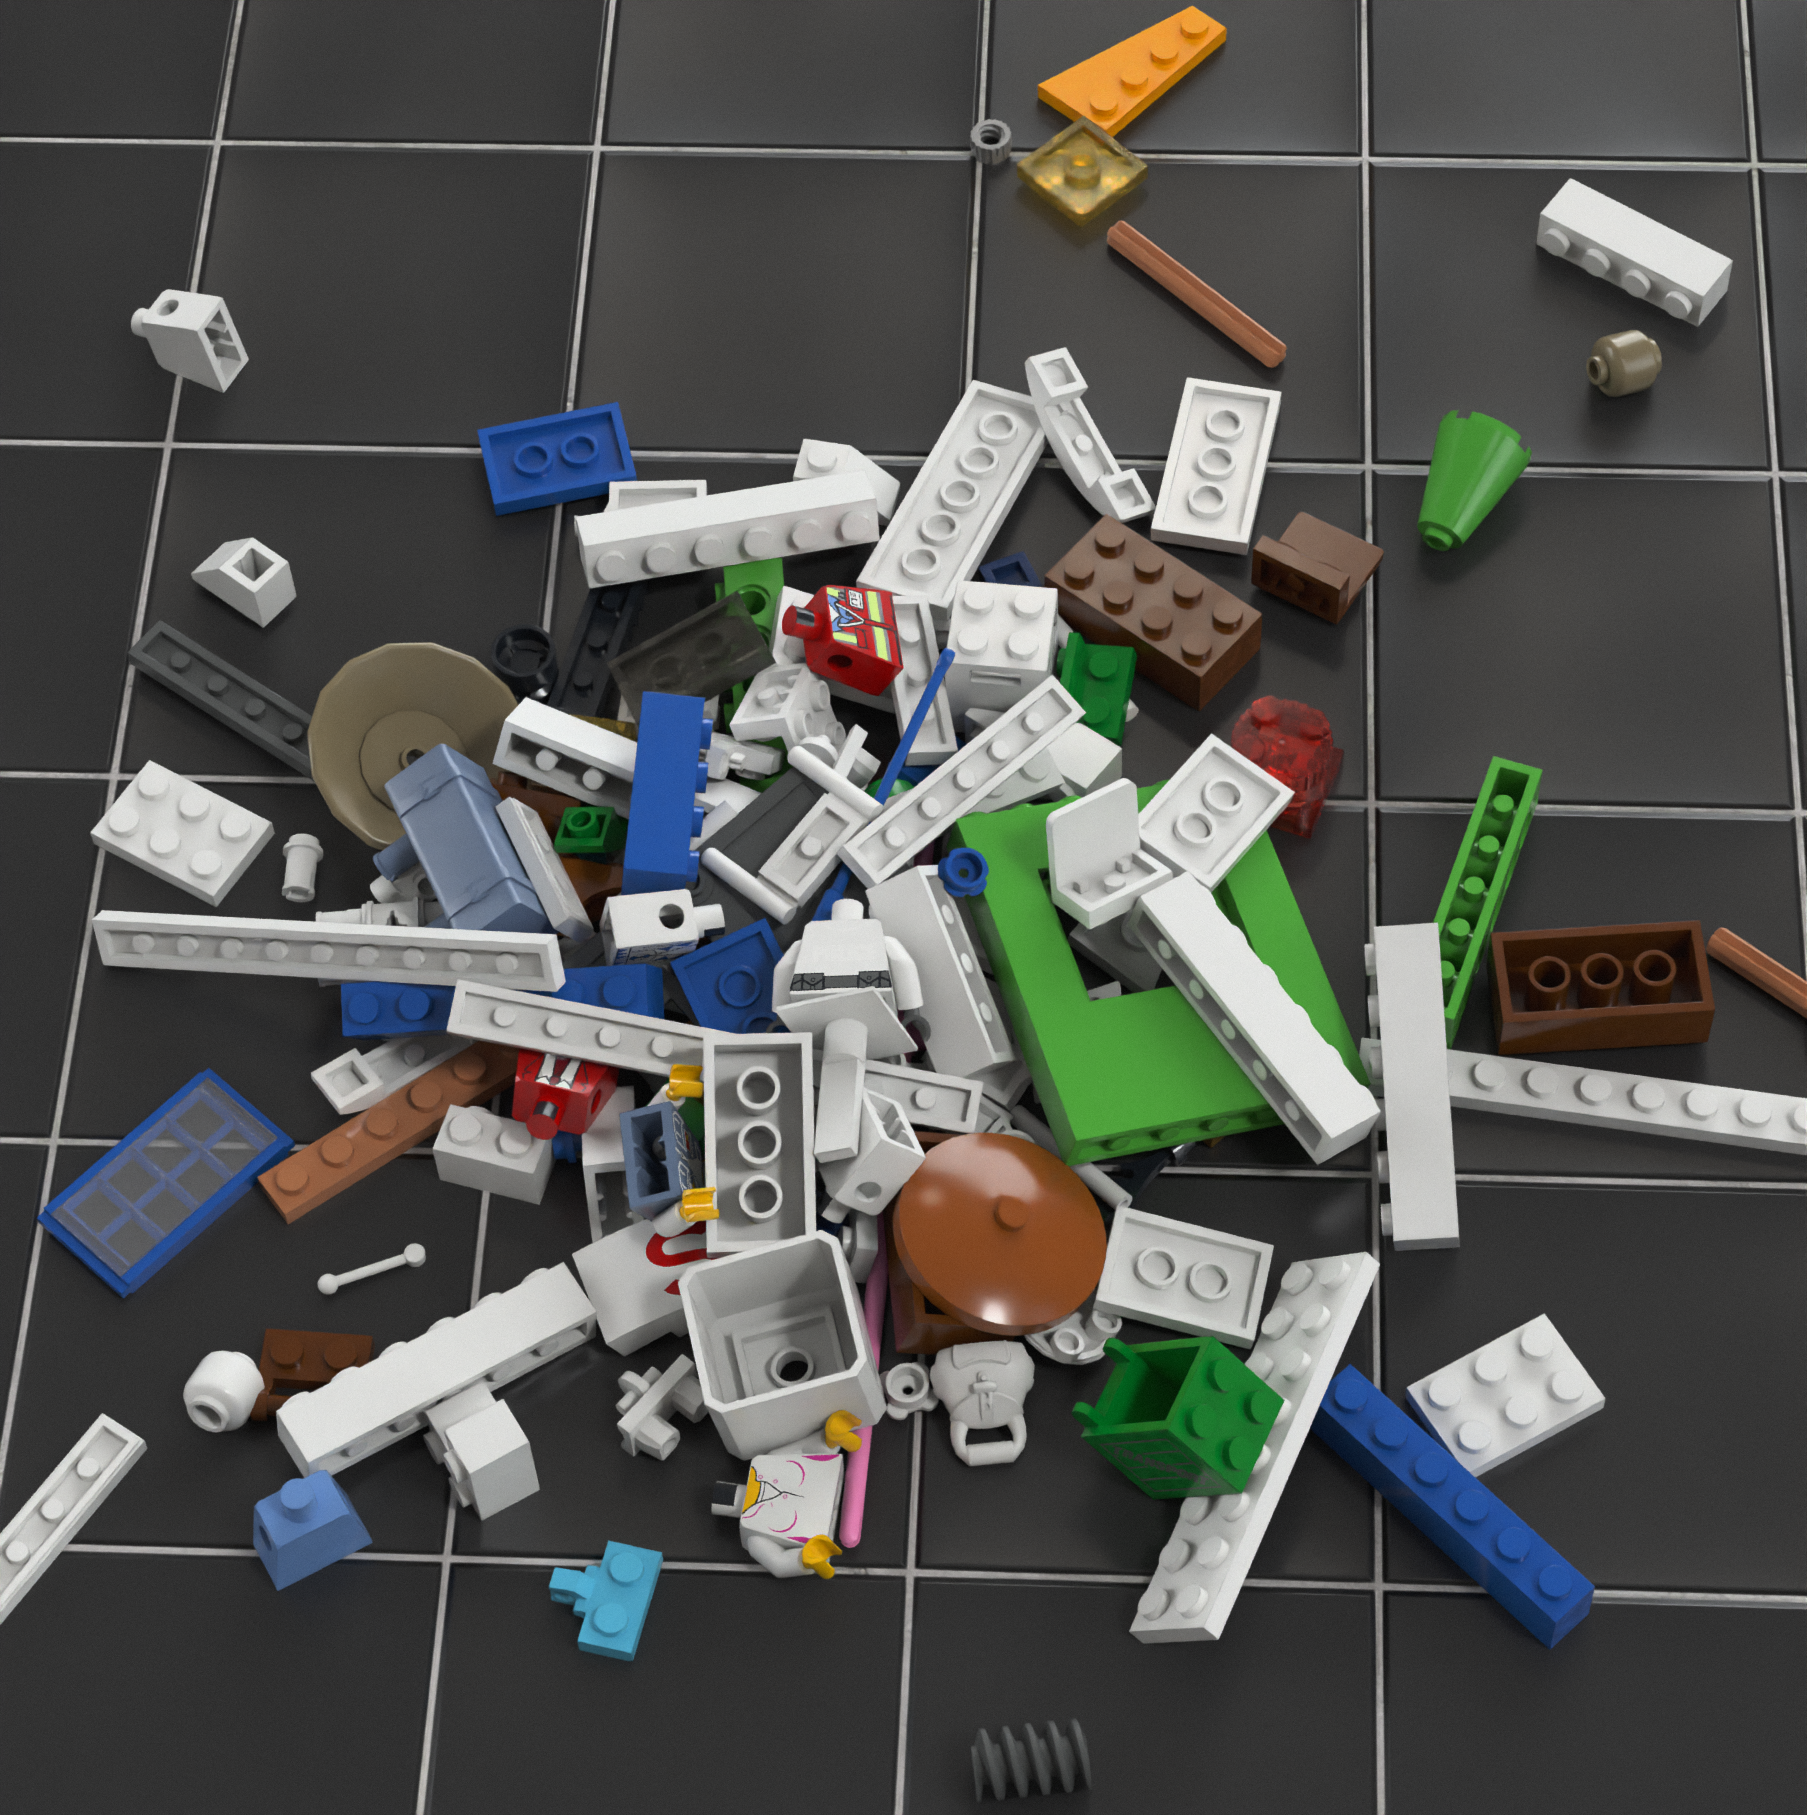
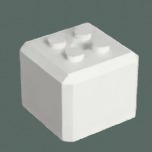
[678,1230,887,1461]

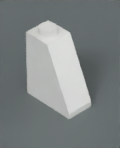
[582,1086,645,1242]

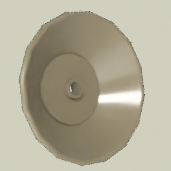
[307,642,532,851]

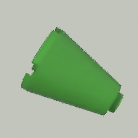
[1417,410,1532,551]

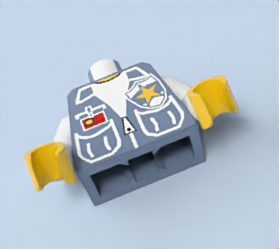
[619,1064,720,1237]

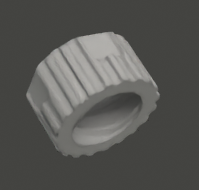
[970,119,1012,165]

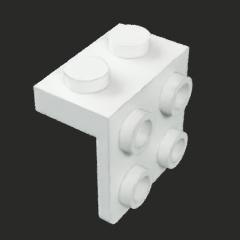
[1046,778,1173,929]

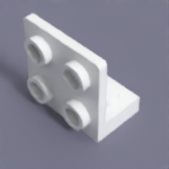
[729,663,846,753]

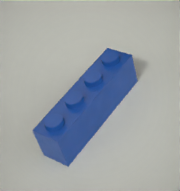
[621,691,713,895]

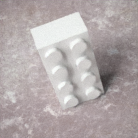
[703,1032,816,1258]

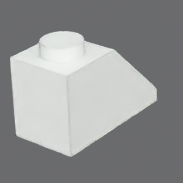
[793,439,900,526]

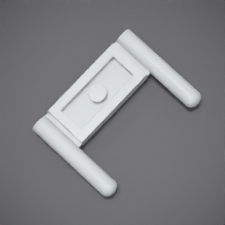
[701,746,883,925]

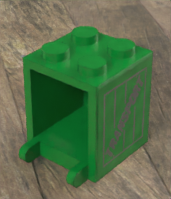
[1071,1336,1285,1500]

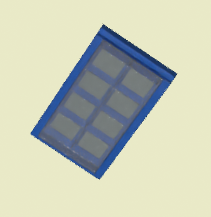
[37,1068,295,1299]

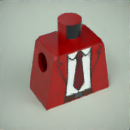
[512,1048,619,1140]

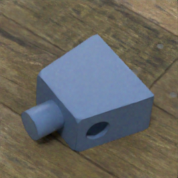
[253,1470,373,1591]

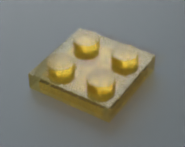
[1017,116,1148,227]

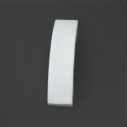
[1025,347,1156,523]
[311,1035,479,1115]

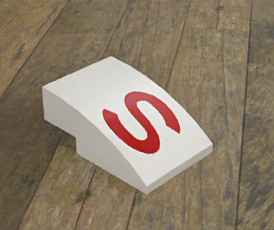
[572,1219,718,1357]

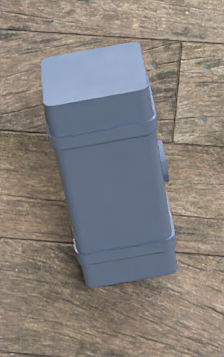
[373,744,559,934]

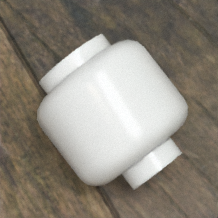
[183,1351,265,1432]

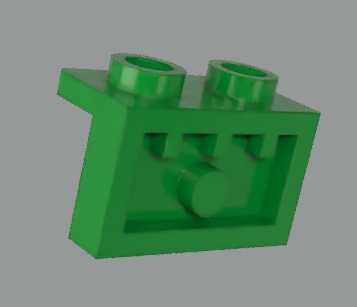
[1057,632,1137,746]

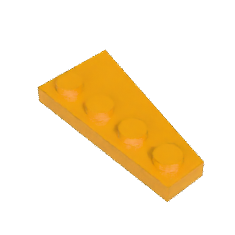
[1038,6,1227,143]

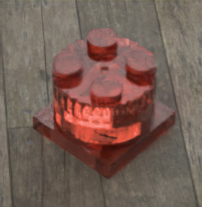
[1231,696,1344,839]

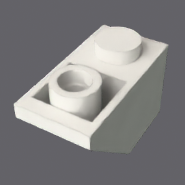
[191,537,297,628]

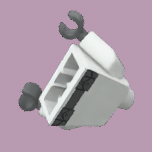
[766,899,931,1042]

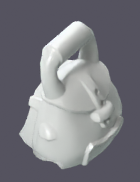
[930,1340,1035,1466]

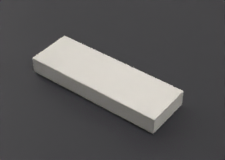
[496,797,594,943]

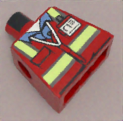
[782,585,904,697]

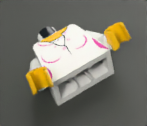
[712,1410,862,1579]

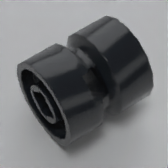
[491,624,559,706]

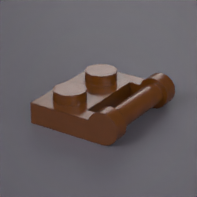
[250,1329,375,1422]

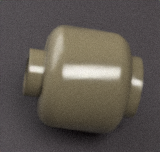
[1586,330,1662,397]

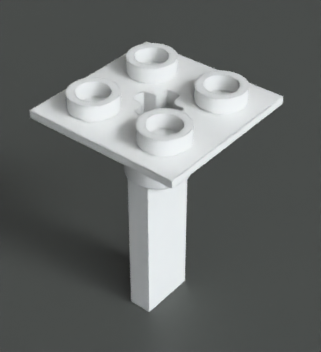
[775,986,918,1163]

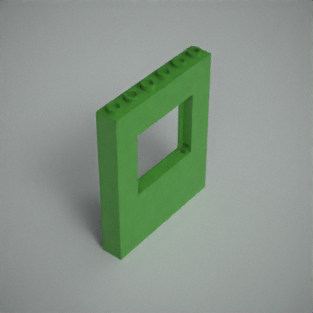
[946,779,1371,1166]

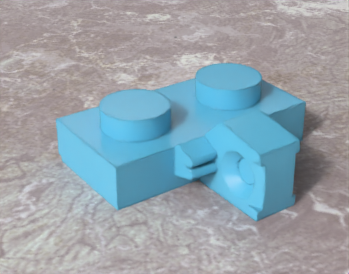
[549,1540,663,1662]

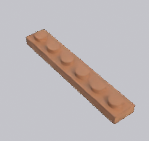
[257,1040,519,1224]

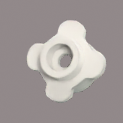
[879,1362,939,1420]

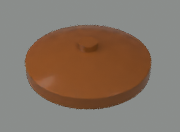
[893,1133,1107,1336]

